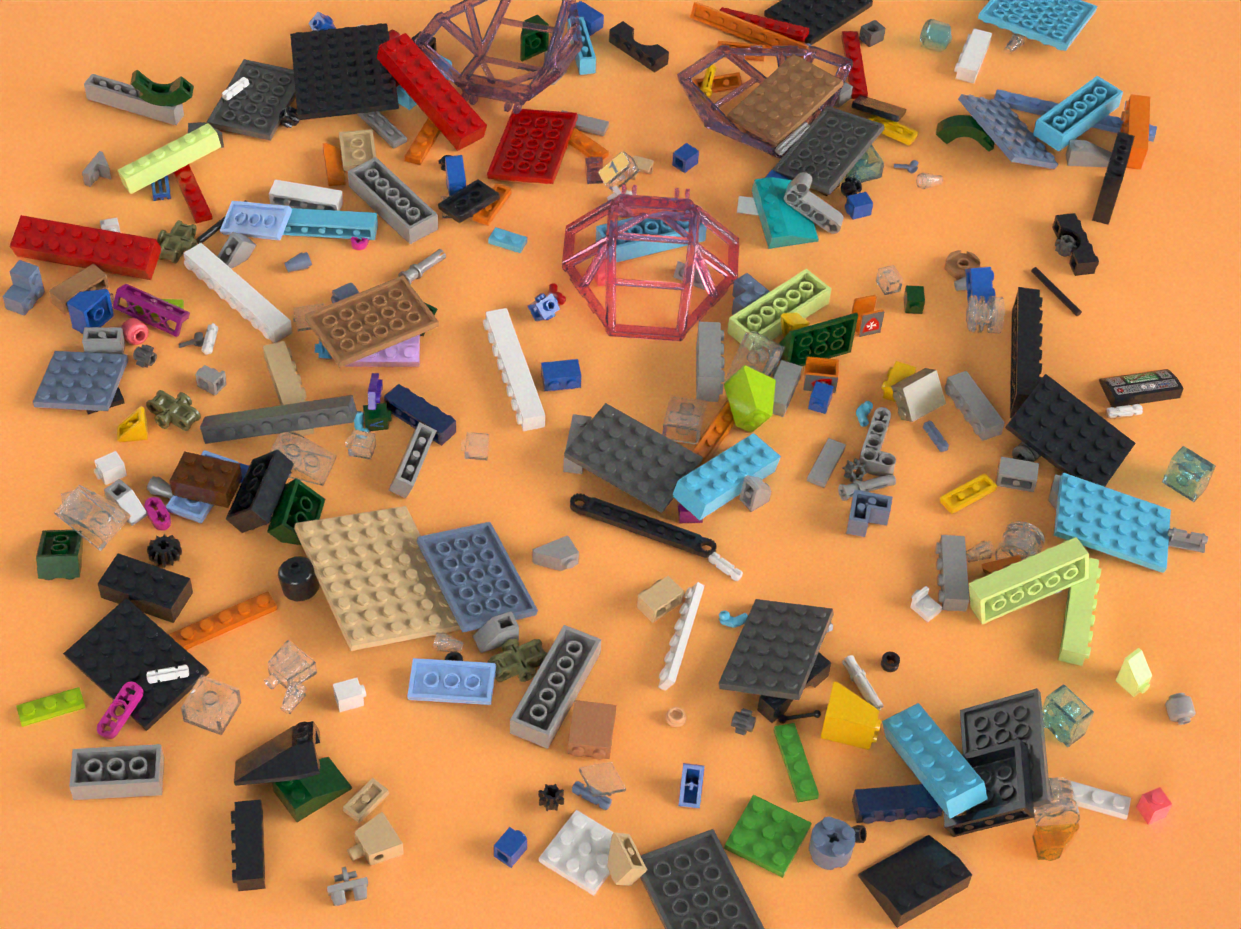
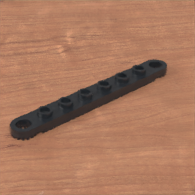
[570,493,717,558]

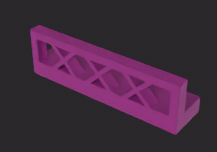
[112,284,190,337]

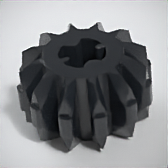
[147,533,182,568]

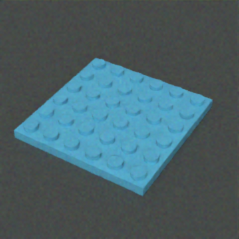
[978,0,1098,51]

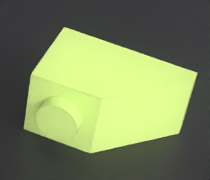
[1116,648,1152,697]

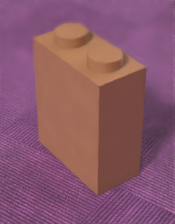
[568,700,616,760]

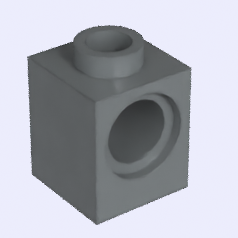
[859,20,886,47]

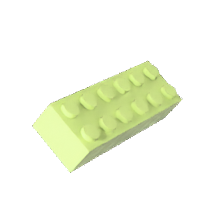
[727,269,832,353]
[969,537,1089,625]

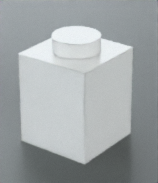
[94,451,127,485]
[333,678,366,712]

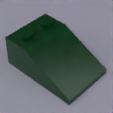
[36,529,84,580]
[272,756,352,822]

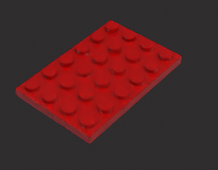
[487,108,578,184]

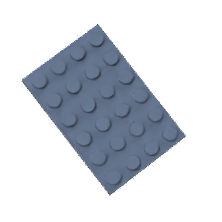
[958,94,1058,169]
[417,522,538,633]

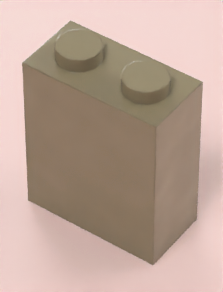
[891,368,946,422]

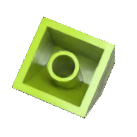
[724,365,776,433]

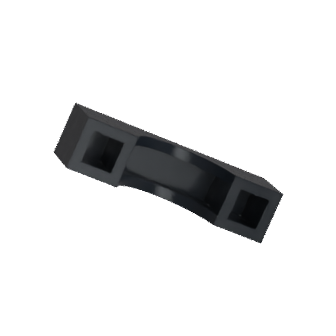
[609,21,669,73]
[1052,213,1099,276]
[757,652,831,723]

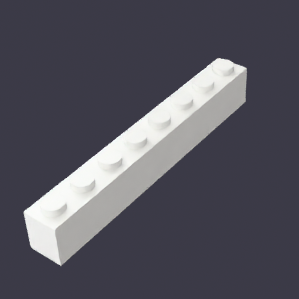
[184,243,292,343]
[483,308,545,431]

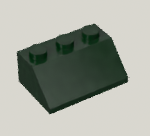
[267,478,326,545]

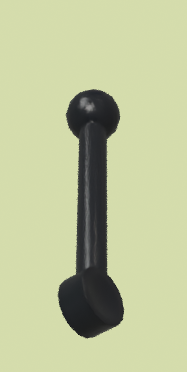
[778,710,821,724]

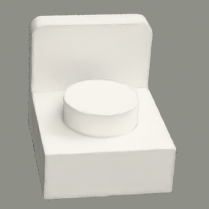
[100,217,121,233]
[910,586,942,622]

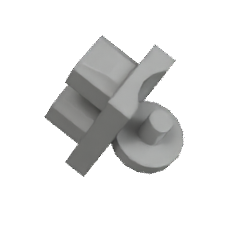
[327,866,368,906]

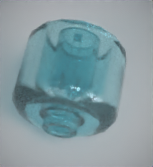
[919,18,952,52]

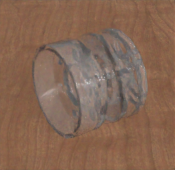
[966,295,1005,334]
[995,521,1045,560]
[1034,777,1081,832]

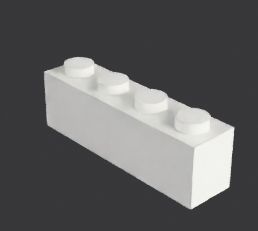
[954,28,992,84]
[269,180,343,211]

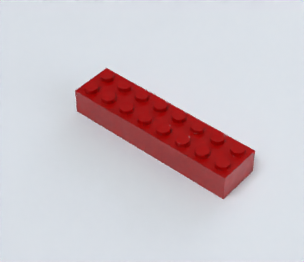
[377,33,487,151]
[9,215,161,280]

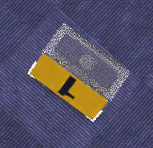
[598,150,640,191]

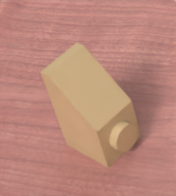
[607,832,647,886]

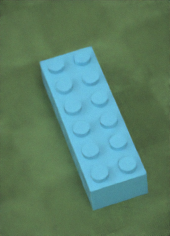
[1033,76,1123,151]
[596,203,707,264]
[673,433,781,520]
[882,703,987,819]

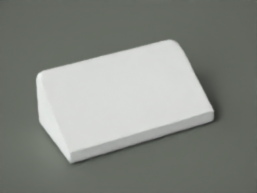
[737,196,759,216]

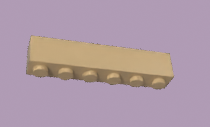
[263,341,314,439]

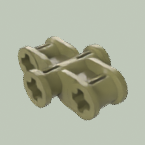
[157,220,197,264]
[146,390,201,431]
[487,639,548,682]

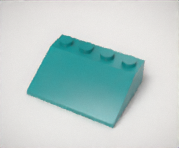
[751,177,819,249]

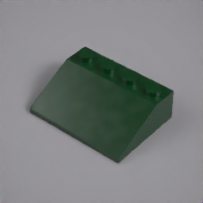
[777,313,858,366]

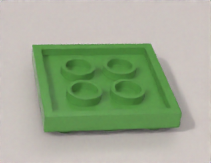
[724,794,812,878]

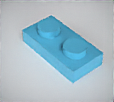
[488,227,527,253]

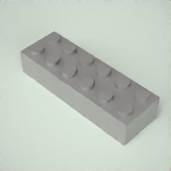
[348,157,438,244]
[510,625,602,749]

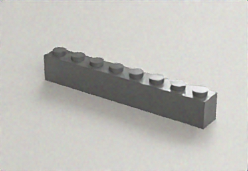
[200,395,357,444]

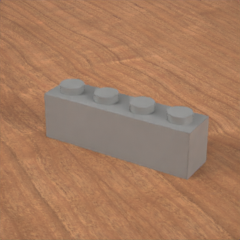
[945,371,1005,441]
[389,422,437,499]
[935,535,969,612]

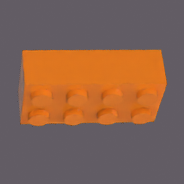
[1120,94,1150,170]

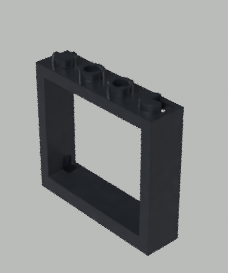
[1092,132,1135,225]
[944,739,1035,837]

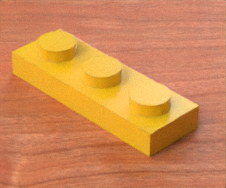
[869,115,918,146]
[939,473,997,514]

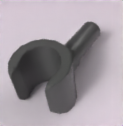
[179,332,204,348]

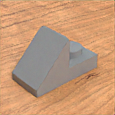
[82,151,111,187]

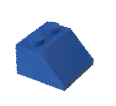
[67,289,114,334]

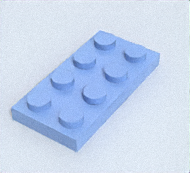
[220,201,292,240]
[166,450,239,524]
[407,658,496,705]

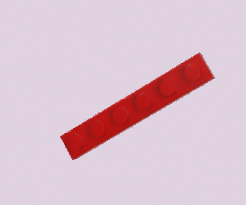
[719,7,809,42]
[841,31,868,99]
[173,164,213,224]

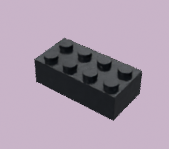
[226,449,294,533]
[97,553,193,623]

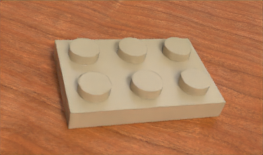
[339,129,376,171]

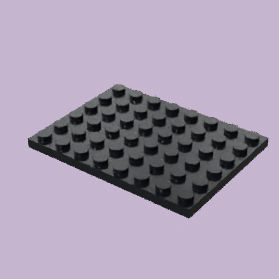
[290,23,399,120]

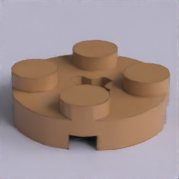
[945,250,981,280]

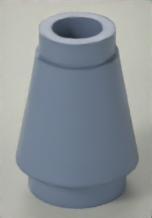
[284,252,312,273]

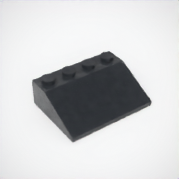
[858,835,972,928]

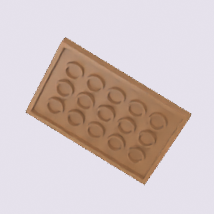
[727,54,843,147]
[305,275,439,368]

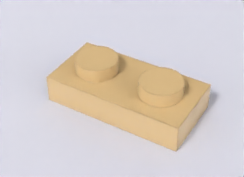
[343,778,389,823]

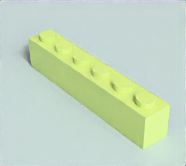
[118,123,221,194]
[1058,558,1102,666]

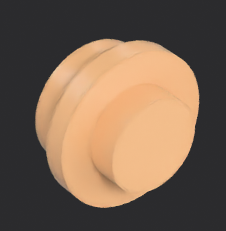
[665,707,687,727]

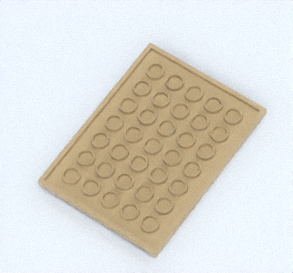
[294,506,461,651]

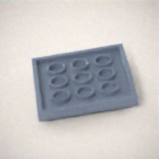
[33,351,129,411]

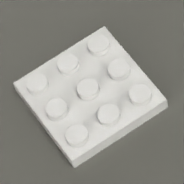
[539,810,614,896]

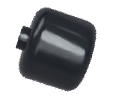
[278,556,320,602]

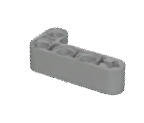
[784,172,844,234]
[859,407,896,477]

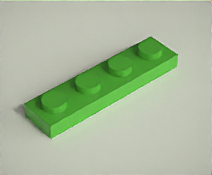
[774,723,819,803]

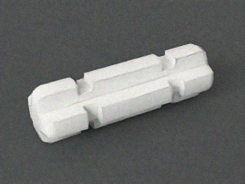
[222,77,249,101]
[201,323,219,355]
[1106,404,1143,418]
[708,552,743,581]
[147,665,189,684]

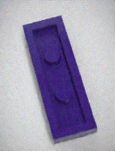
[368,373,383,410]

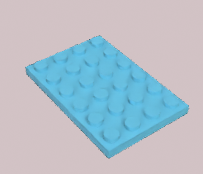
[1053,473,1171,573]

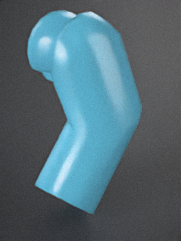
[856,401,873,427]
[354,411,369,439]
[719,610,748,628]

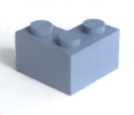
[2,260,45,316]
[732,273,770,315]
[846,489,893,537]

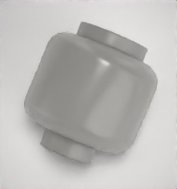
[1165,693,1196,725]

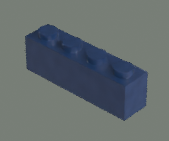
[384,384,456,446]
[852,784,943,824]

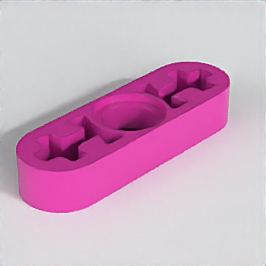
[97,681,143,739]

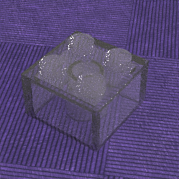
[181,675,241,736]

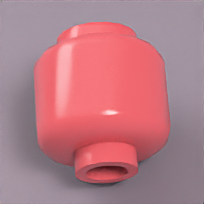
[121,318,149,345]

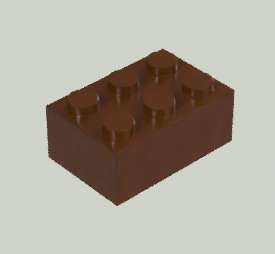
[170,451,242,508]

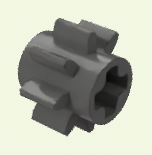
[1055,235,1077,257]
[133,344,157,368]
[842,458,867,482]
[731,708,756,735]

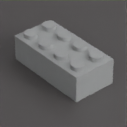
[696,321,725,402]
[69,744,164,800]

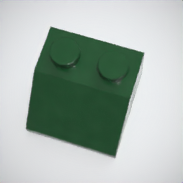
[520,15,549,62]

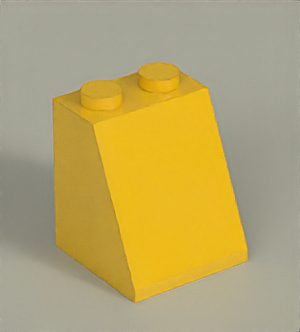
[821,681,882,750]

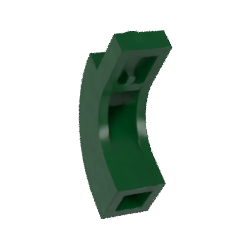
[130,70,194,106]
[936,115,995,152]

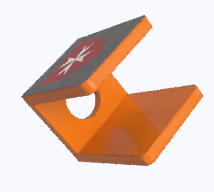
[851,295,885,337]
[803,357,839,393]

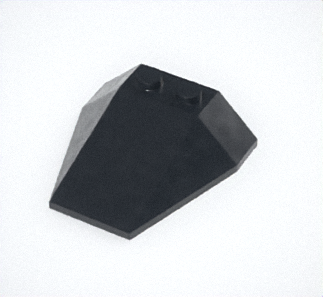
[234,721,320,786]

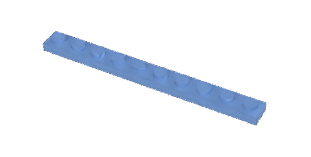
[994,89,1157,142]

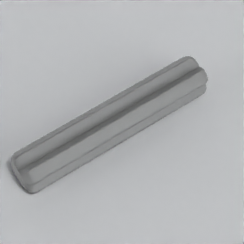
[775,122,810,155]

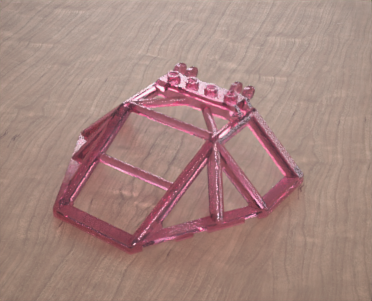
[562,184,739,341]

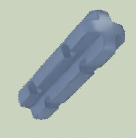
[923,420,949,452]
[572,781,612,810]

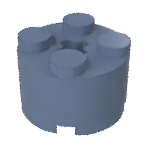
[808,816,855,870]

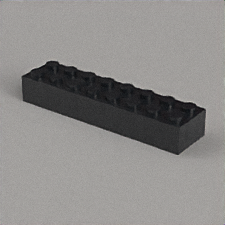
[1010,287,1043,418]

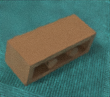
[49,264,109,314]

